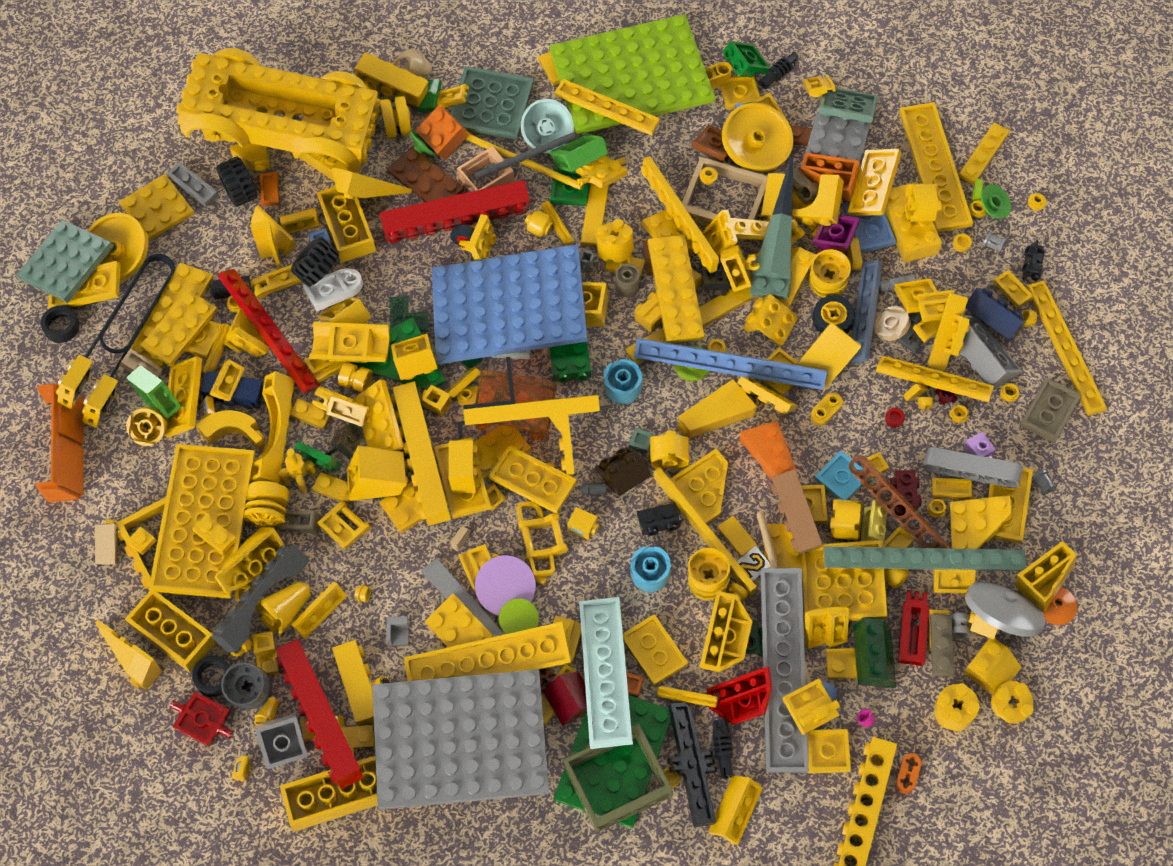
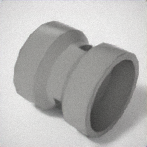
[951,613,971,639]

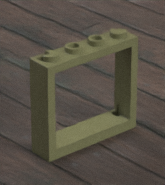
[563,724,673,833]

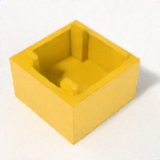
[449,440,480,494]

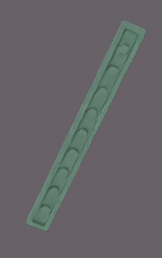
[824,546,1026,571]

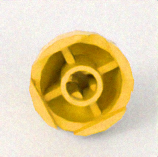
[126,407,167,446]

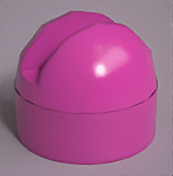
[857,709,876,727]

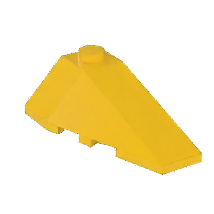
[332,167,412,200]
[776,247,816,308]
[215,527,284,593]
[95,620,162,690]

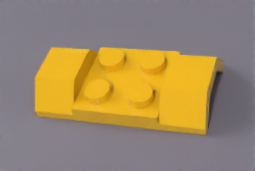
[309,322,390,363]

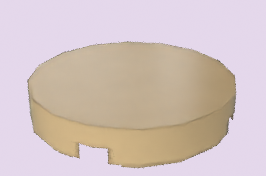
[873,306,911,341]

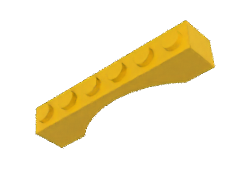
[250,371,294,484]

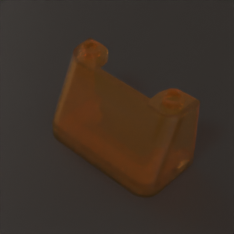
[471,370,557,440]

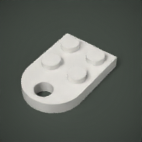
[303,268,363,312]

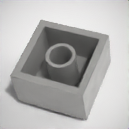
[255,713,308,769]

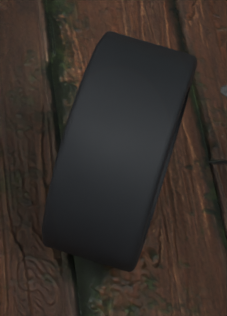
[40,306,80,343]
[192,656,230,697]

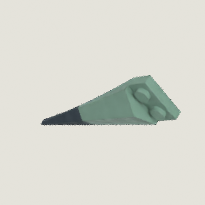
[750,157,794,299]

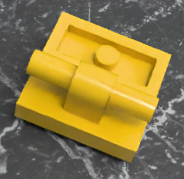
[782,678,840,735]

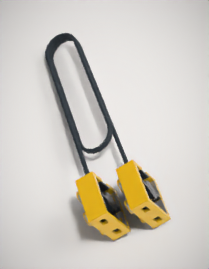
[56,254,175,428]

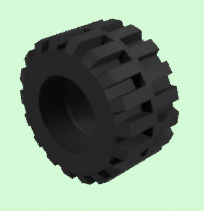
[217,156,257,207]
[291,236,339,287]

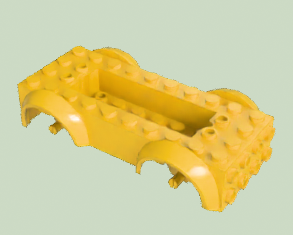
[176,48,380,172]

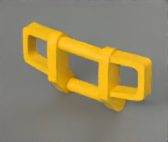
[516,501,568,578]

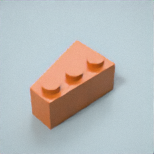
[801,153,860,202]
[739,421,797,480]

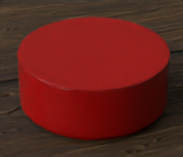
[885,408,905,428]

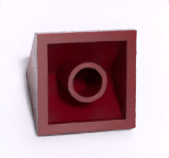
[542,671,587,727]

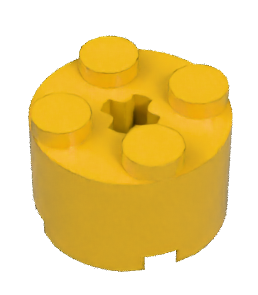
[905,183,941,222]
[596,219,634,263]
[650,431,690,471]
[830,499,863,541]
[934,683,980,731]

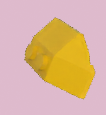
[699,591,752,672]

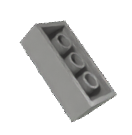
[959,315,1023,388]

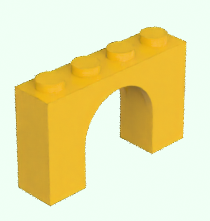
[761,173,844,226]

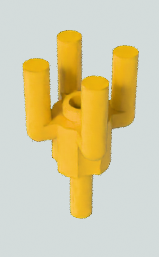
[279,449,317,493]

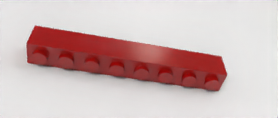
[275,639,364,790]

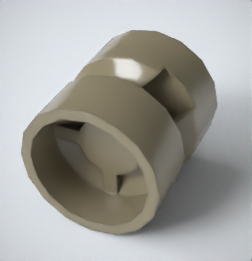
[615,264,640,297]

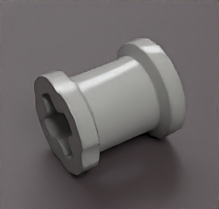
[982,231,1007,254]

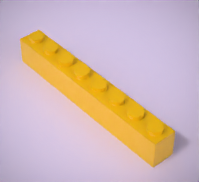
[391,381,451,526]

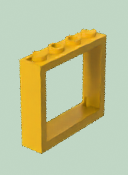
[116,497,166,589]

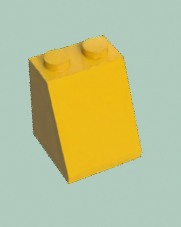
[347,446,408,501]

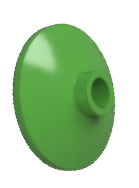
[409,130,438,156]
[981,184,1011,219]

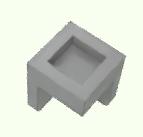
[386,616,409,646]

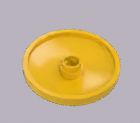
[722,103,793,172]
[87,213,148,283]

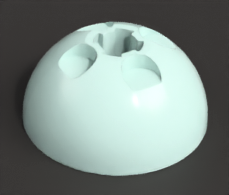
[521,99,574,153]

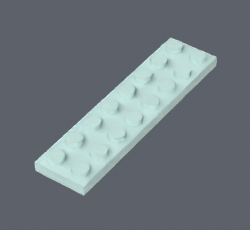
[579,597,633,749]

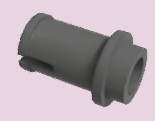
[581,481,606,497]

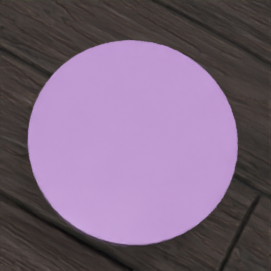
[475,555,536,616]

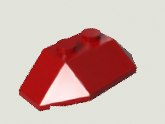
[707,666,773,725]

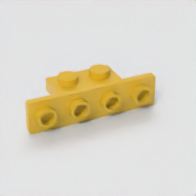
[927,293,970,371]

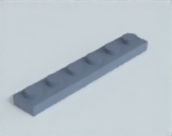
[849,259,883,364]

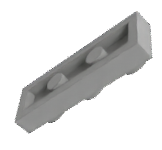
[166,162,219,207]

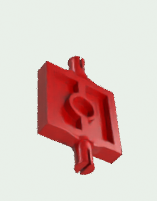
[170,692,234,747]

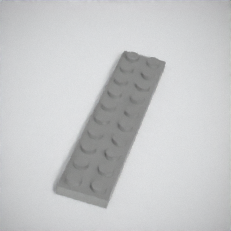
[760,568,808,773]

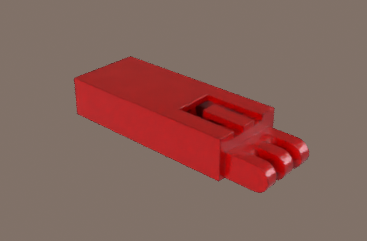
[897,590,929,666]

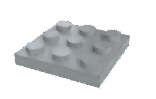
[806,112,870,164]

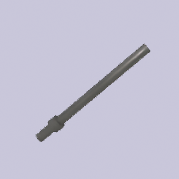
[475,132,576,180]

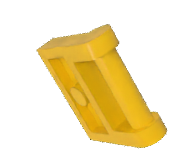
[317,501,371,551]

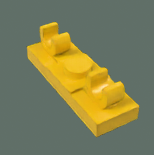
[291,582,347,639]

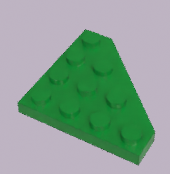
[351,317,446,390]

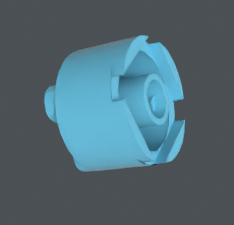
[604,359,642,404]
[630,546,671,593]

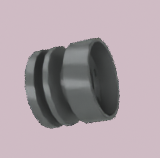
[221,662,273,710]

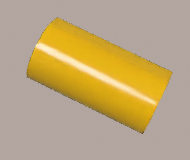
[279,207,320,234]

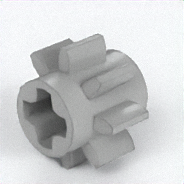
[580,249,598,273]

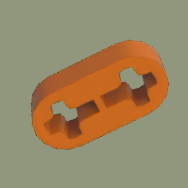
[896,753,921,794]

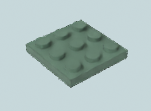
[818,88,878,124]

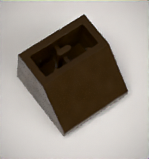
[595,447,652,496]

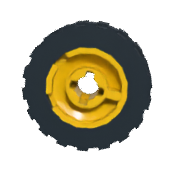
[812,295,855,334]

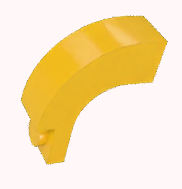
[196,410,265,451]

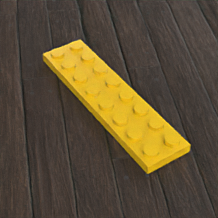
[899,102,973,232]
[379,421,532,534]
[403,622,572,681]

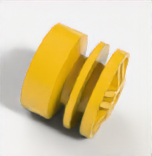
[809,249,851,298]
[243,481,290,528]
[688,548,730,601]

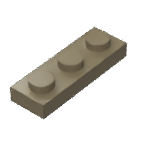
[930,614,954,676]

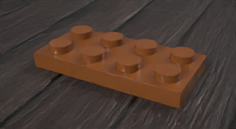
[387,146,464,202]

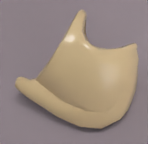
[394,48,432,77]

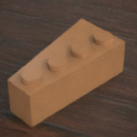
[770,469,822,555]

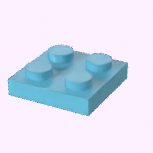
[814,450,870,500]

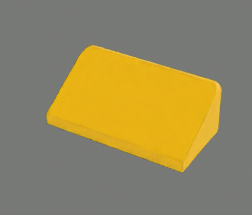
[209,359,245,401]

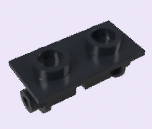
[1022,240,1045,281]

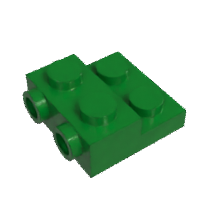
[723,41,770,78]
[550,342,591,383]

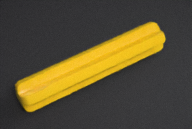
[541,201,574,246]
[202,323,231,375]
[657,686,718,707]

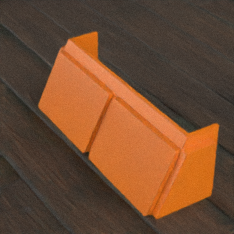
[35,383,84,502]

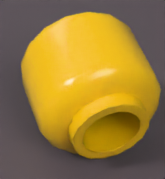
[524,210,553,237]

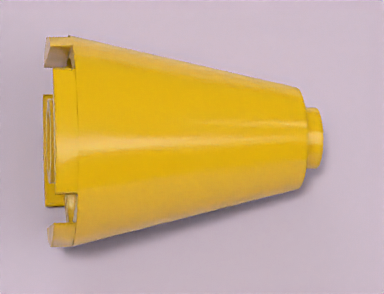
[255,582,311,635]

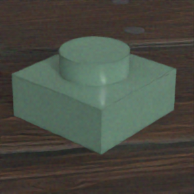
[629,428,654,453]

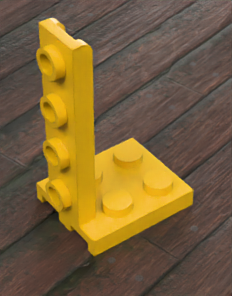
[702,210,793,257]

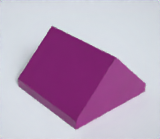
[813,215,860,253]

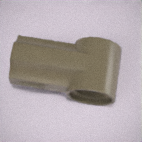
[793,167,819,201]

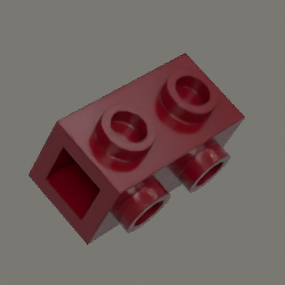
[890,470,922,514]

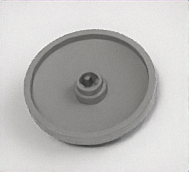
[965,582,1046,637]

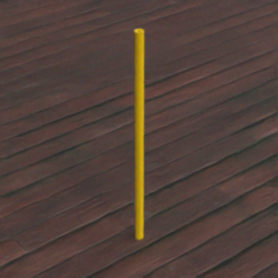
[465,134,583,190]

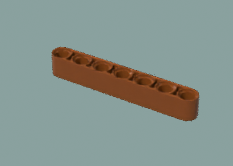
[849,455,951,549]

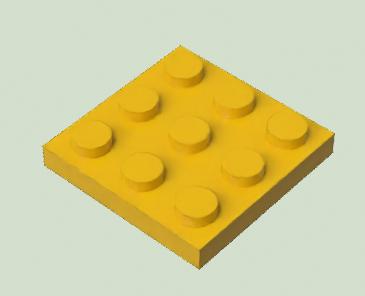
[119,174,195,242]

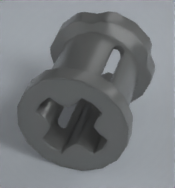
[1032,469,1057,495]

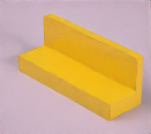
[250,221,281,268]
[708,775,763,845]

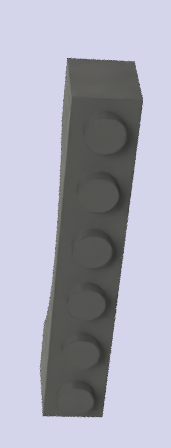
[211,544,310,653]

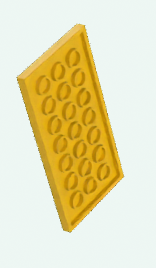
[149,444,255,599]

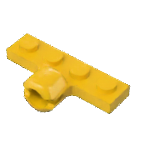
[883,526,915,588]

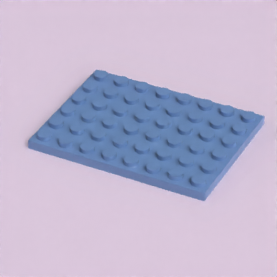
[432,244,588,364]

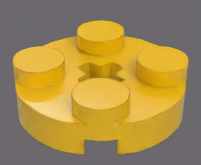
[991,681,1034,724]

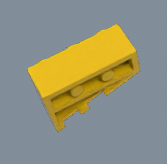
[1015,541,1077,614]

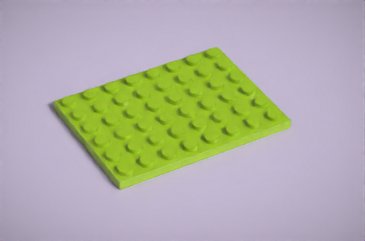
[549,14,715,135]

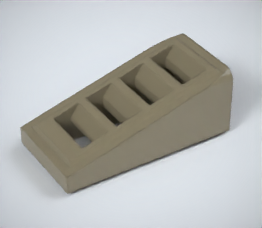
[277,510,321,534]

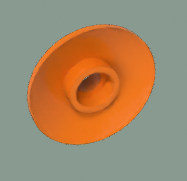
[1044,587,1077,625]

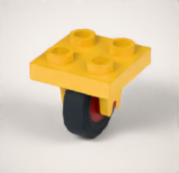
[450,215,497,261]

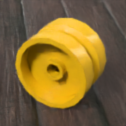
[380,96,412,140]

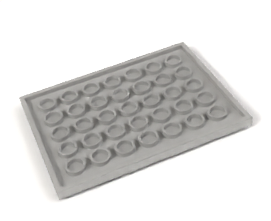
[372,669,549,810]

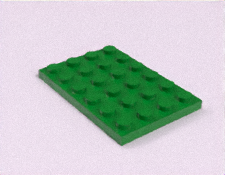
[553,695,671,829]

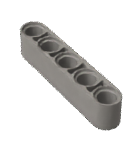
[923,447,1023,488]

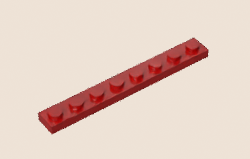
[218,269,320,393]

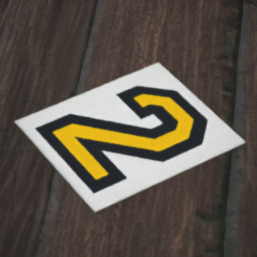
[737,546,770,581]

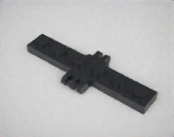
[667,702,717,827]

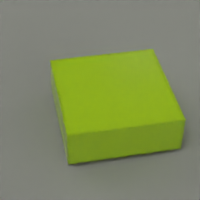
[971,178,983,202]

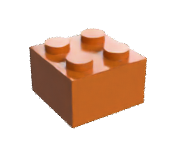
[415,104,470,160]

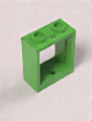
[550,134,608,172]
[126,365,182,420]

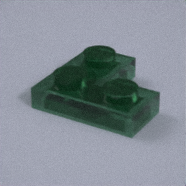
[389,296,429,332]

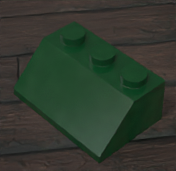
[853,618,896,688]

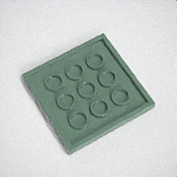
[451,66,534,140]
[16,220,114,303]

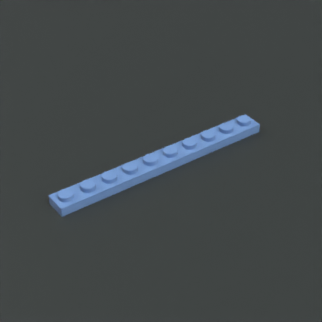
[634,338,827,390]

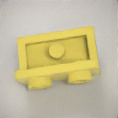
[861,499,888,543]

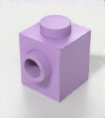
[963,432,996,458]

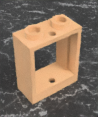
[456,146,514,192]

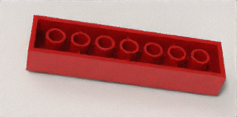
[379,180,530,244]

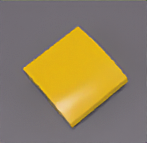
[804,607,849,649]

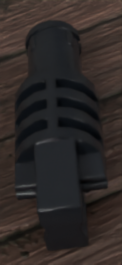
[759,51,799,89]
[712,719,734,779]

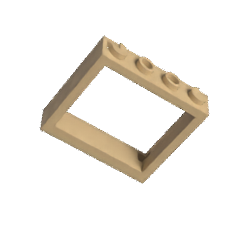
[682,157,768,240]

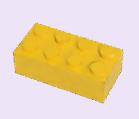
[885,182,942,263]
[316,186,376,263]
[125,591,217,673]

